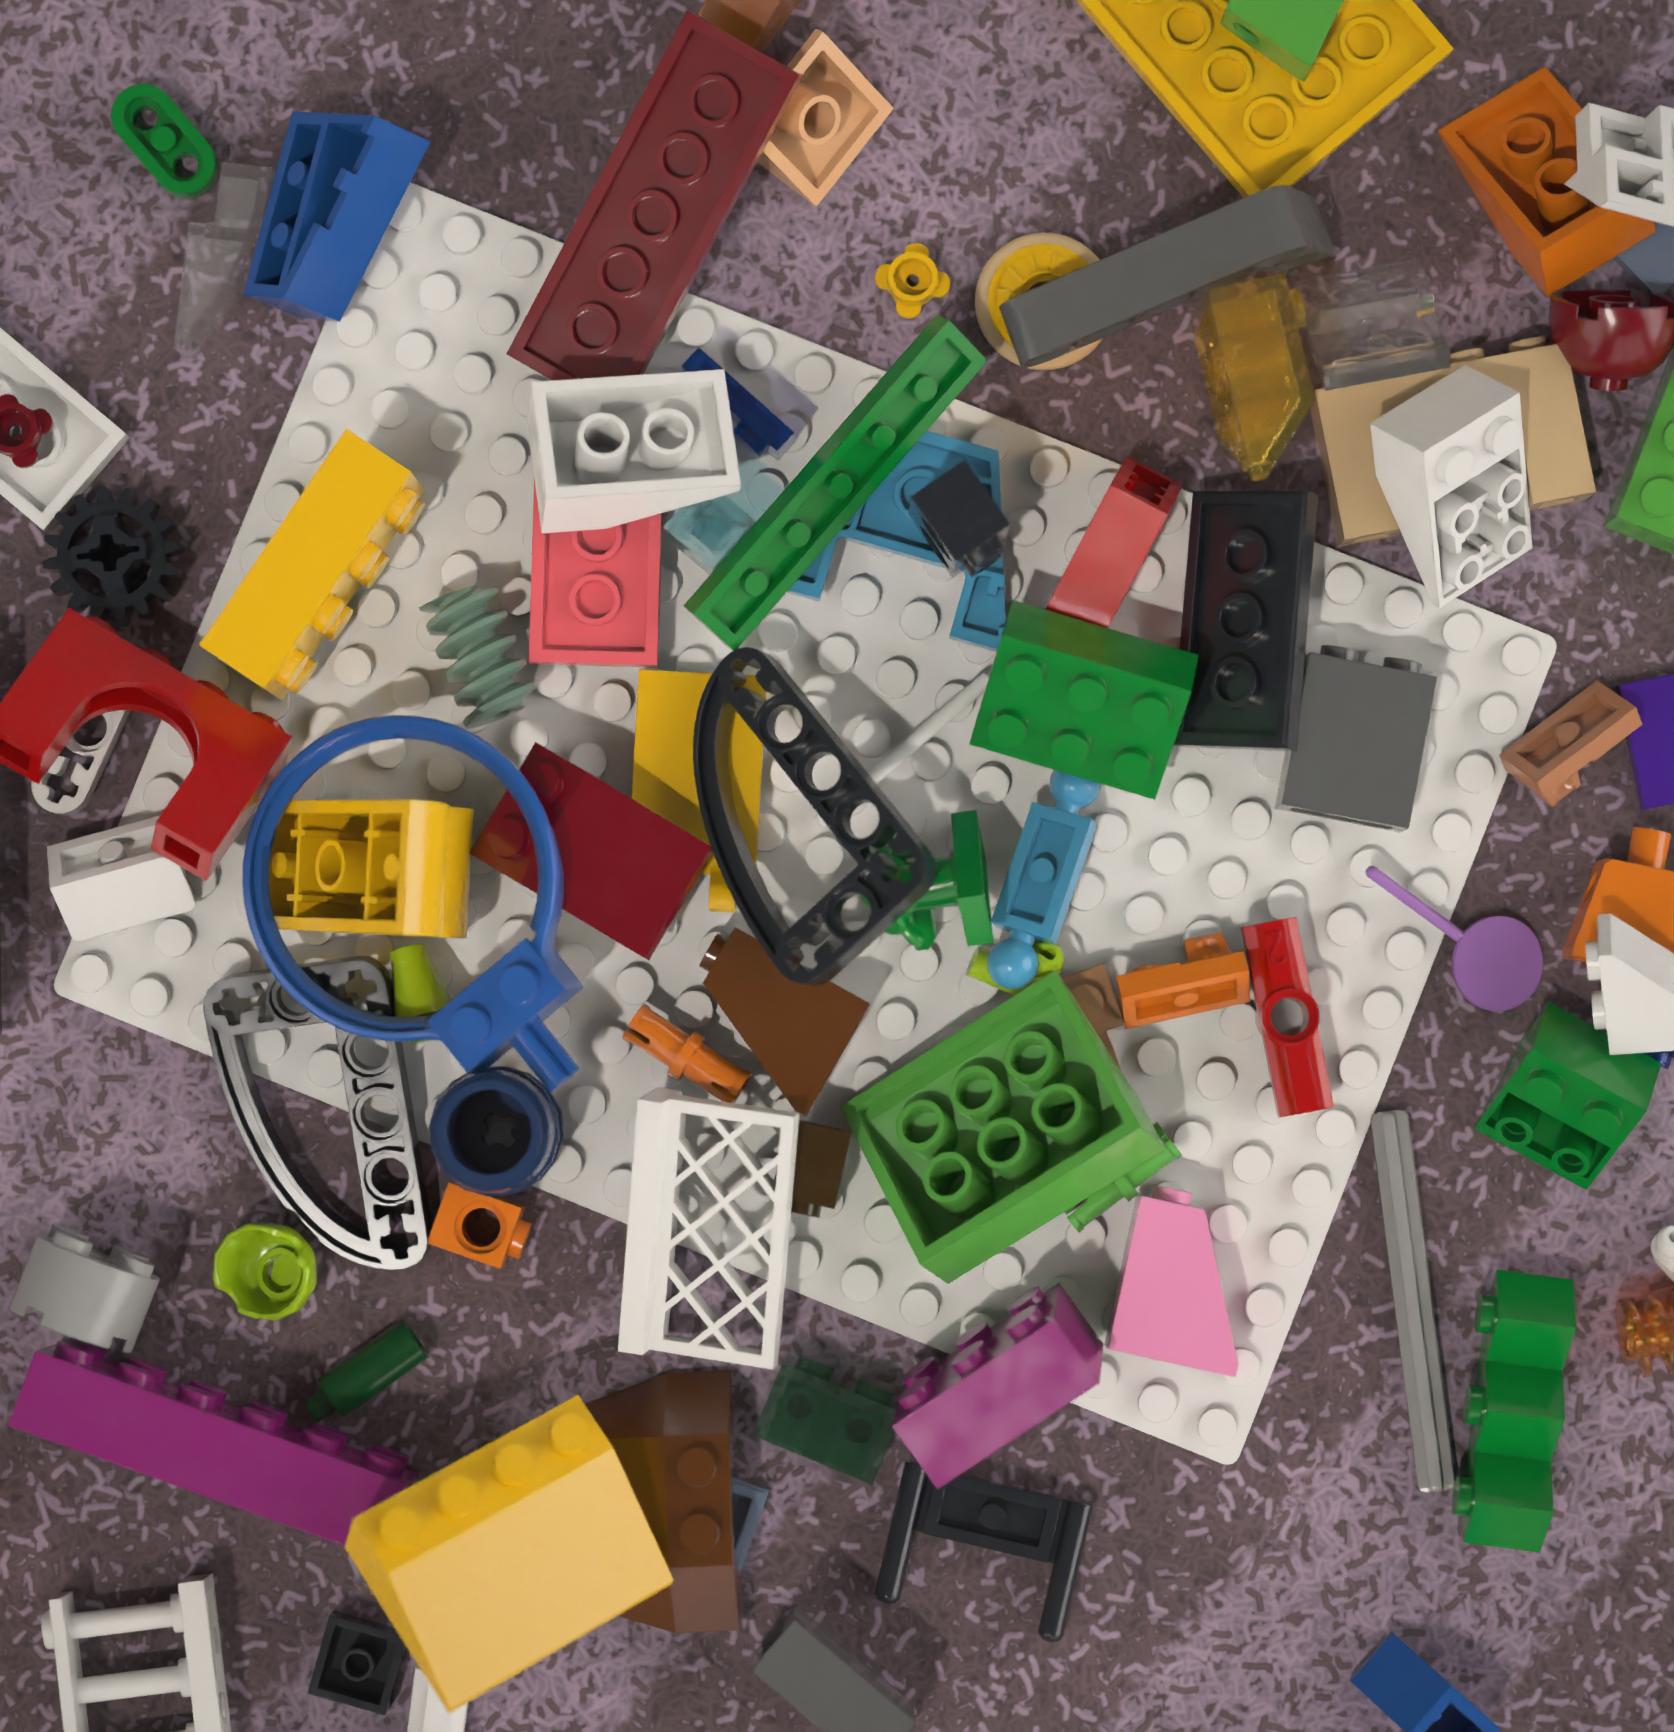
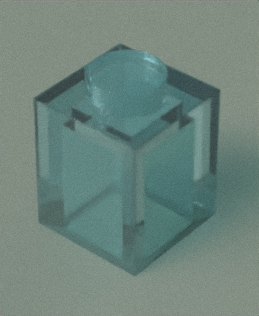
[663,495,755,575]

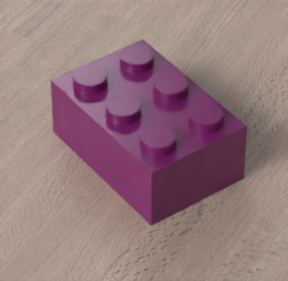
[892,1283,1104,1489]

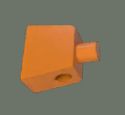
[1561,827,1674,962]

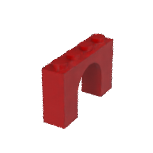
[0,608,293,881]

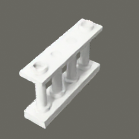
[41,1573,231,1732]

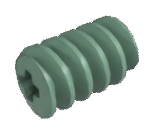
[419,586,536,729]

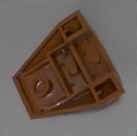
[477,1370,741,1633]

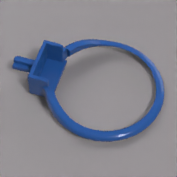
[242,715,584,1093]

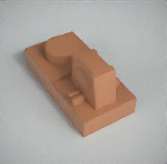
[1499,680,1643,807]

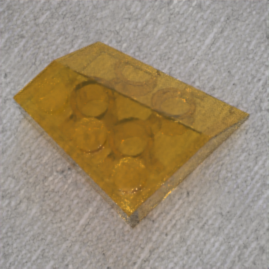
[1191,272,1315,481]

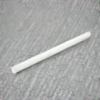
[814,673,988,829]

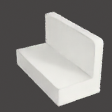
[47,816,196,941]

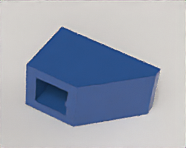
[1349,1631,1501,1732]

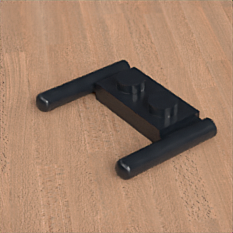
[875,1461,1093,1642]

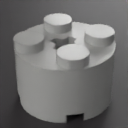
[9,1224,160,1353]

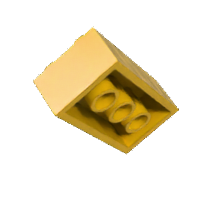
[199,428,425,701]

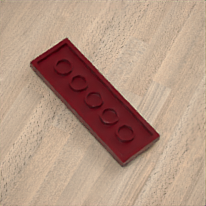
[506,11,803,381]

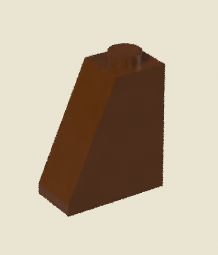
[699,927,870,1116]

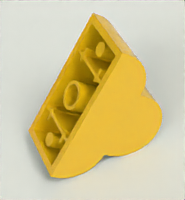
[260,800,474,939]

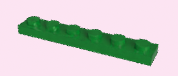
[683,314,988,651]

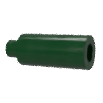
[304,1319,429,1422]

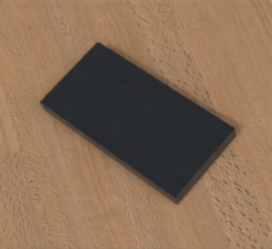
[1174,491,1318,751]

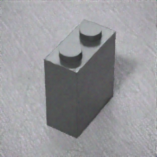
[1275,645,1437,833]
[752,1604,916,1732]

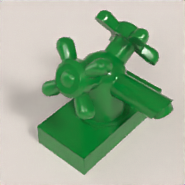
[860,810,994,951]

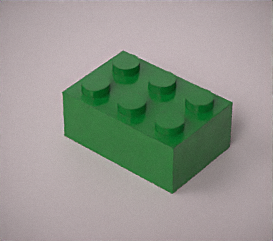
[969,600,1198,800]

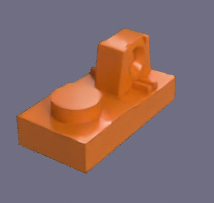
[1116,932,1250,1029]

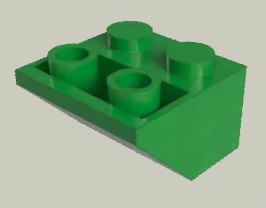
[1474,1002,1662,1190]

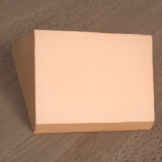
[757,29,894,207]

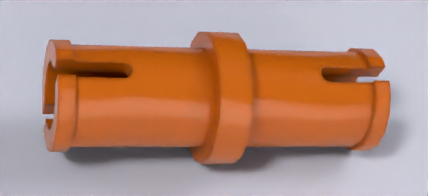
[622,1004,752,1103]

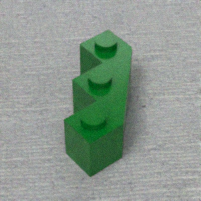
[1452,1270,1576,1553]

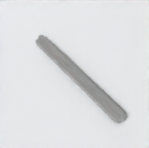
[1370,1110,1456,1492]

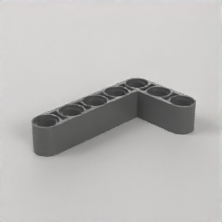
[999,185,1337,368]

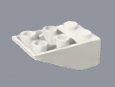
[1370,364,1533,608]

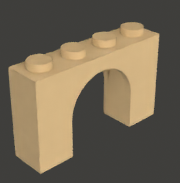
[1308,336,1596,547]

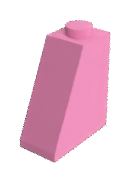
[1104,1185,1238,1377]

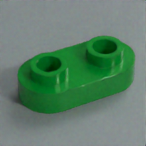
[111,84,219,199]

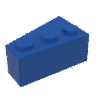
[243,111,431,322]

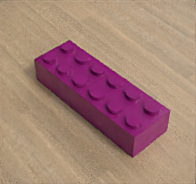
[8,1337,420,1546]

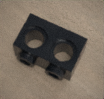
[908,460,1010,578]

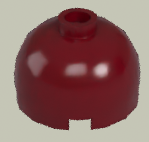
[1548,289,1674,391]

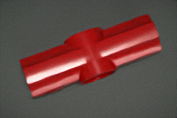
[1241,917,1334,1117]

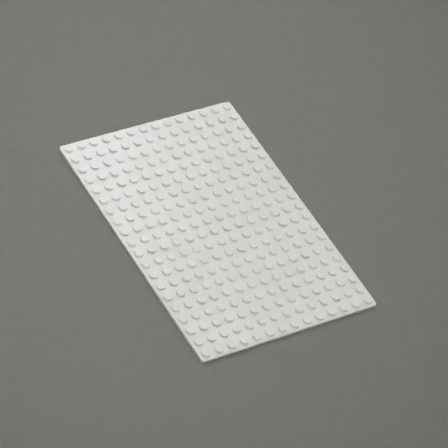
[54,182,1557,1465]

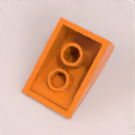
[1438,67,1655,297]

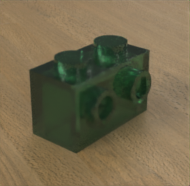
[753,1354,897,1485]

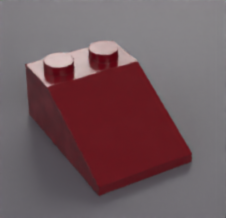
[469,742,713,960]

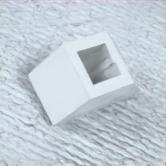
[1586,913,1674,1055]

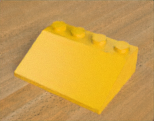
[345,1395,673,1713]

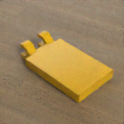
[631,669,766,913]

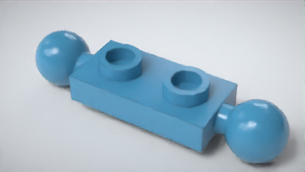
[987,770,1101,989]

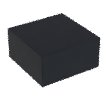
[307,1611,407,1715]

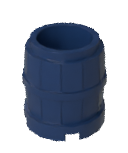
[429,1066,564,1197]

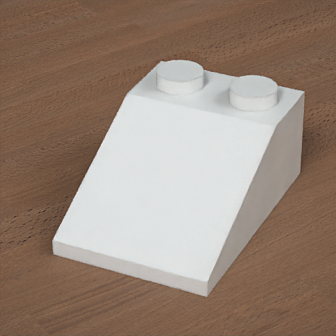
[527,369,741,533]

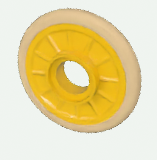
[975,232,1102,370]

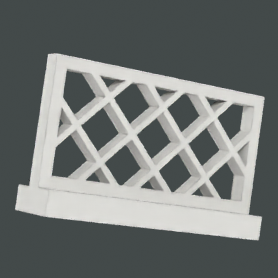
[618,1087,800,1370]

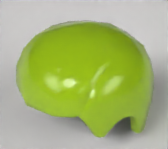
[213,1222,317,1321]

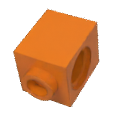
[427,1181,532,1269]

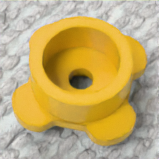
[875,243,950,319]

